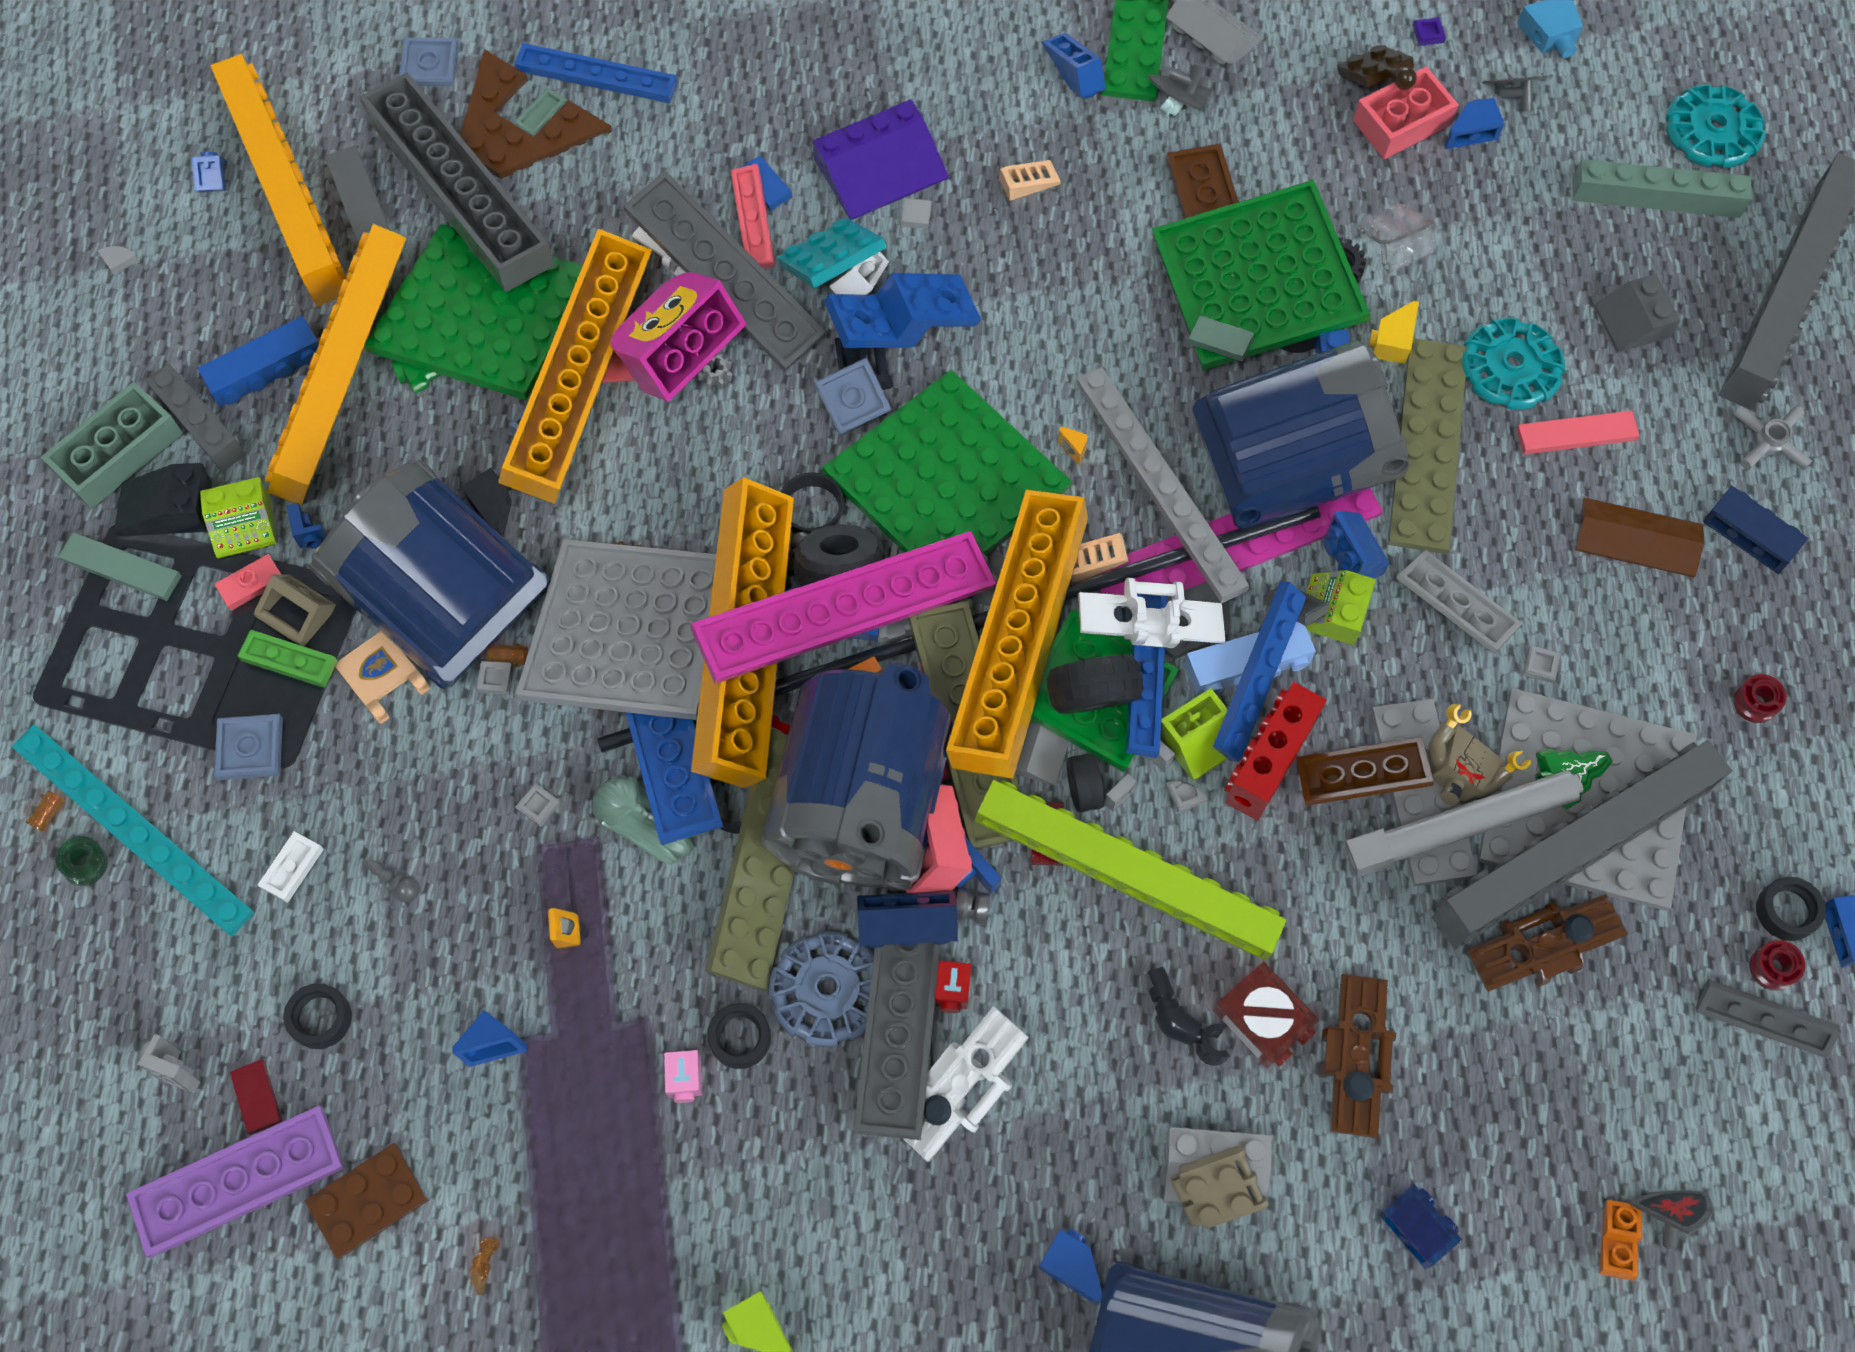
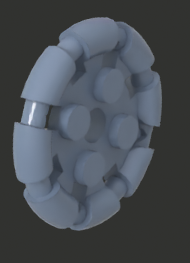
[769,931,874,1047]

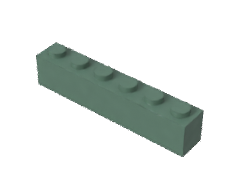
[1572,159,1752,218]

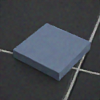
[399,38,459,86]
[814,358,892,436]
[214,714,283,780]

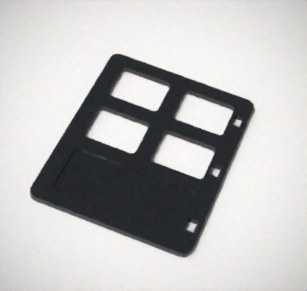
[33,525,357,768]

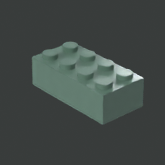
[40,382,183,509]

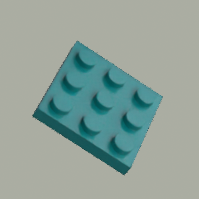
[777,218,887,288]

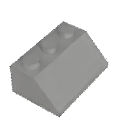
[1166,0,1263,65]
[1163,1127,1272,1210]

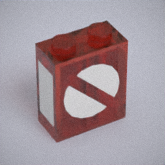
[1213,961,1319,1069]

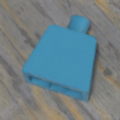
[1517,0,1582,59]

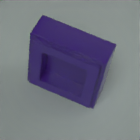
[1412,17,1446,46]

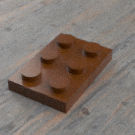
[1166,144,1239,219]
[304,1143,429,1259]

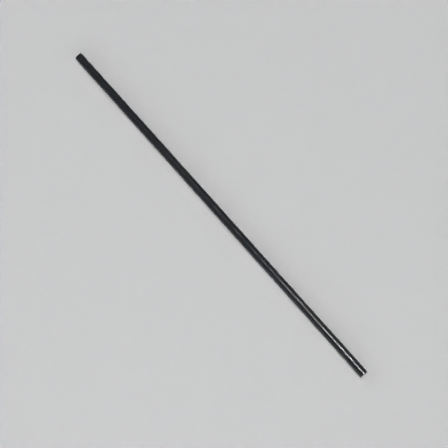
[597,506,1320,753]

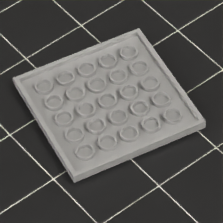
[516,539,716,720]
[1478,688,1697,911]

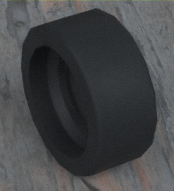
[1756,876,1826,941]
[283,983,352,1049]
[708,1003,771,1069]

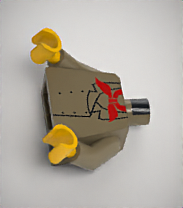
[1428,704,1531,805]

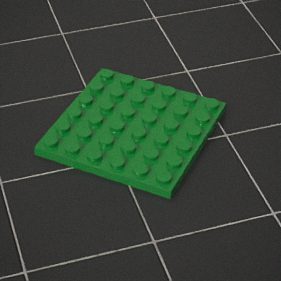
[1152,179,1370,371]
[364,224,583,400]
[822,370,1072,556]

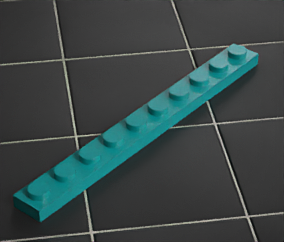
[11,724,255,937]

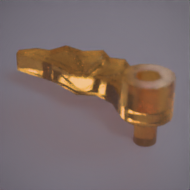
[469,1237,499,1295]

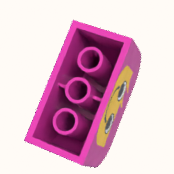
[611,272,747,402]

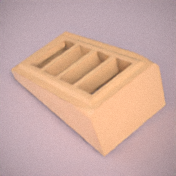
[999,160,1061,201]
[1071,533,1129,582]

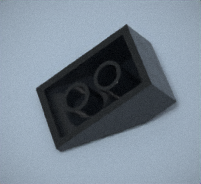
[114,463,212,536]

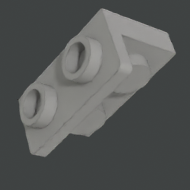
[138,1034,200,1094]

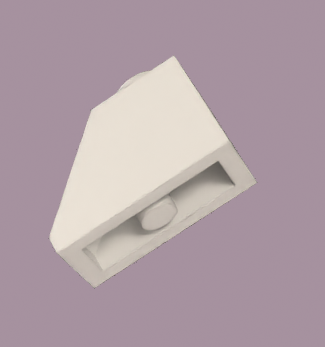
[829,252,889,295]

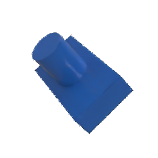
[955,837,1002,894]

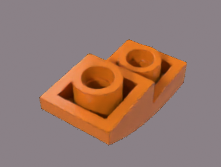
[1599,1199,1642,1281]

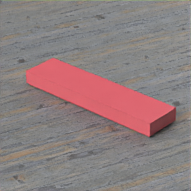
[731,164,776,269]
[1516,411,1640,455]

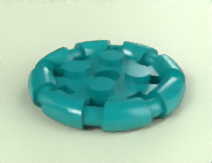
[1665,84,1766,168]
[1462,318,1565,410]

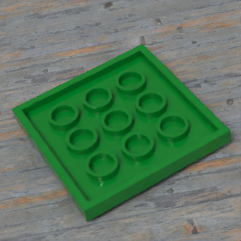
[1030,609,1179,772]

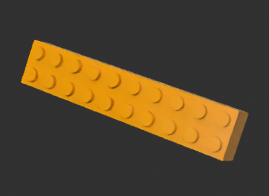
[210,54,347,307]
[265,224,406,505]
[498,228,652,504]
[691,477,794,788]
[946,490,1088,779]

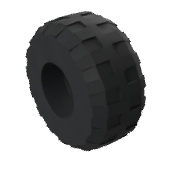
[794,524,886,587]
[1047,654,1144,714]

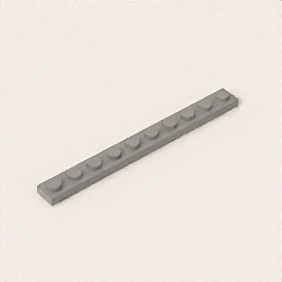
[1077,367,1249,604]

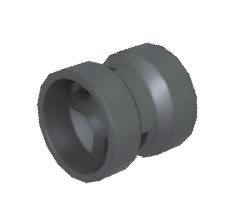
[956,888,991,925]

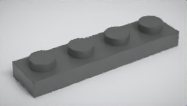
[1696,979,1841,1058]

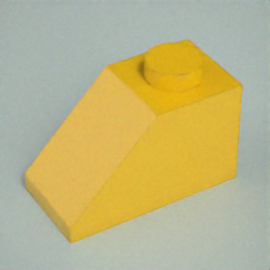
[1368,301,1419,364]

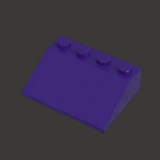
[812,99,949,220]

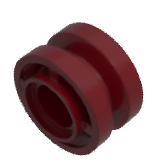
[1733,674,1787,723]
[1749,940,1806,991]

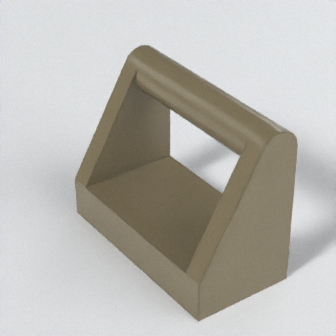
[254,574,336,646]

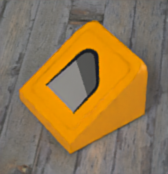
[1058,426,1088,465]
[548,908,580,948]

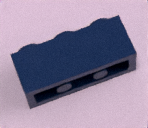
[1702,485,1808,575]
[857,891,958,948]

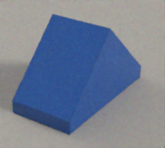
[452,1010,528,1067]

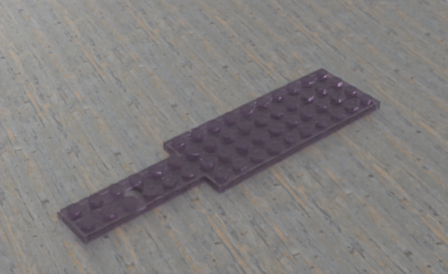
[520,837,684,1352]

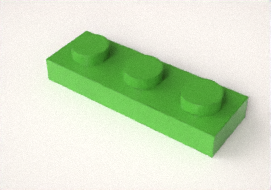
[237,630,338,688]

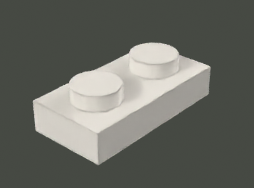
[258,831,324,903]

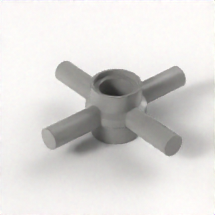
[1733,405,1812,470]

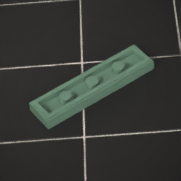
[58,532,182,601]

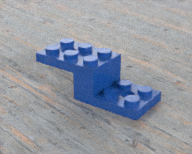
[824,273,981,348]

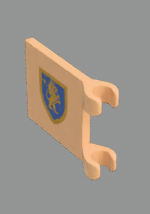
[335,631,430,724]

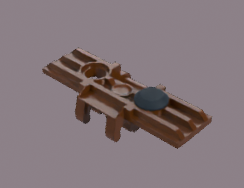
[1467,894,1628,992]
[1319,974,1396,1139]

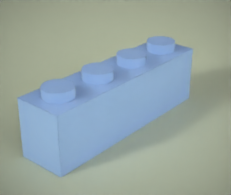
[1184,622,1316,696]

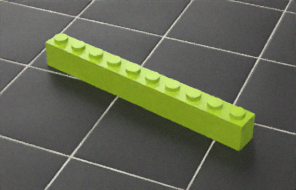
[974,780,1287,961]

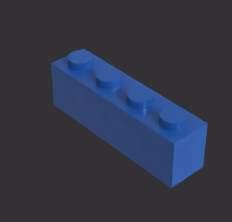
[197,316,319,407]

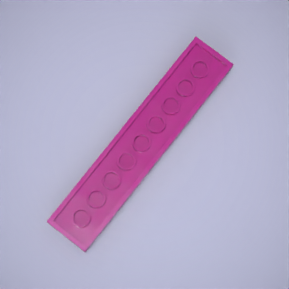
[1097,488,1383,597]
[690,531,996,684]

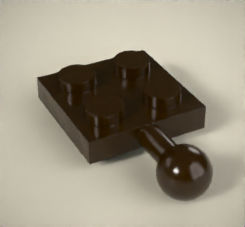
[1337,45,1417,90]

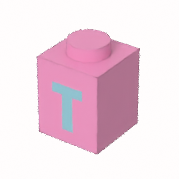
[664,1050,702,1103]

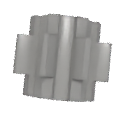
[698,353,732,389]

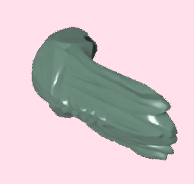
[591,777,697,865]

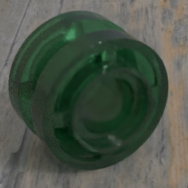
[55,836,108,886]

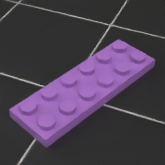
[126,1105,345,1258]

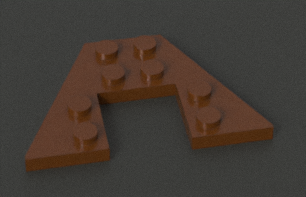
[460,50,612,179]

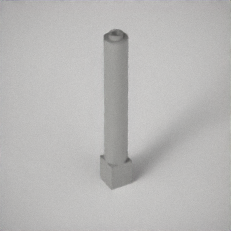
[1346,770,1583,878]

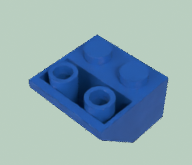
[1323,511,1389,579]

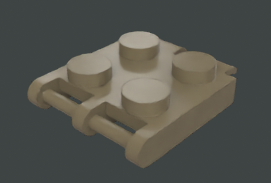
[1171,1146,1269,1229]

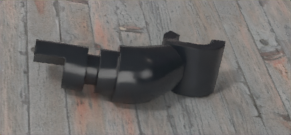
[1148,967,1231,1066]

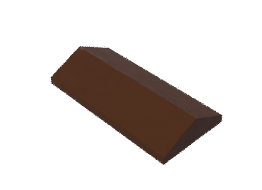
[1575,497,1705,578]
[1296,737,1434,806]

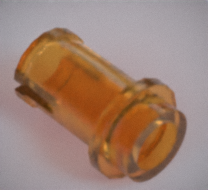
[487,643,528,667]
[26,790,65,832]

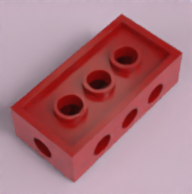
[1224,681,1327,821]

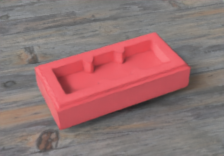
[215,554,281,611]

